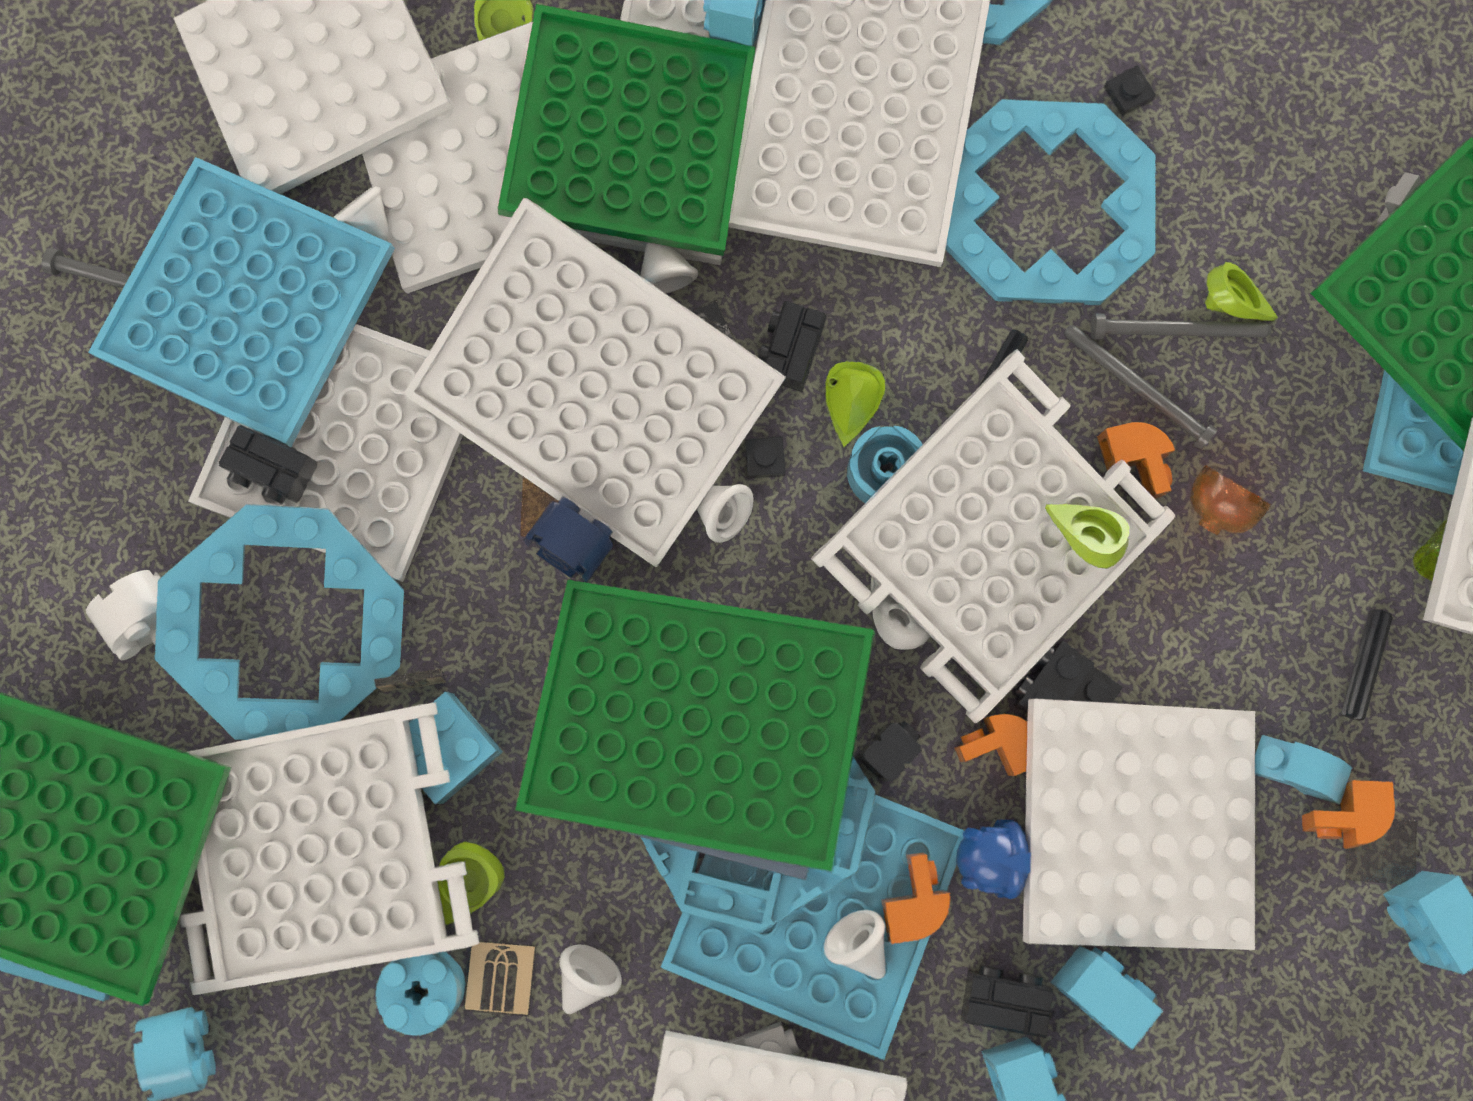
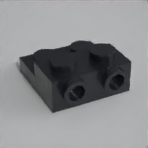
[1014,641,1123,715]

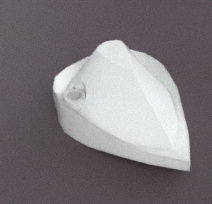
[870,576,931,650]

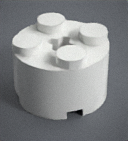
[86,570,161,661]

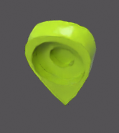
[474,0,533,41]
[1205,262,1278,321]
[825,361,885,447]
[1045,504,1130,569]
[437,841,505,925]

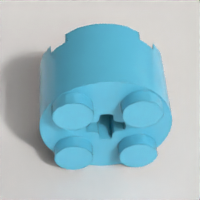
[847,426,923,503]
[376,951,465,1035]
[134,1007,216,1101]

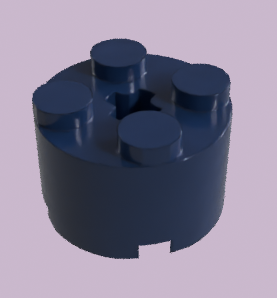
[523,497,613,583]

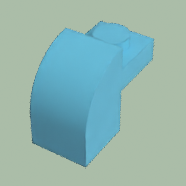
[1255,735,1352,805]

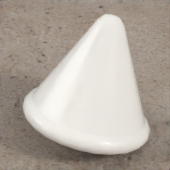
[333,186,388,242]
[640,242,698,293]
[697,484,754,543]
[824,910,886,979]
[559,944,622,1014]

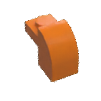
[1097,422,1175,499]
[954,714,1028,776]
[1302,780,1395,849]
[881,852,950,944]

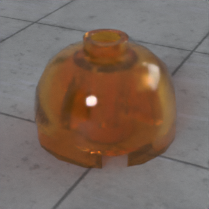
[1190,465,1272,536]

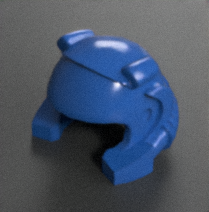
[956,819,1031,899]

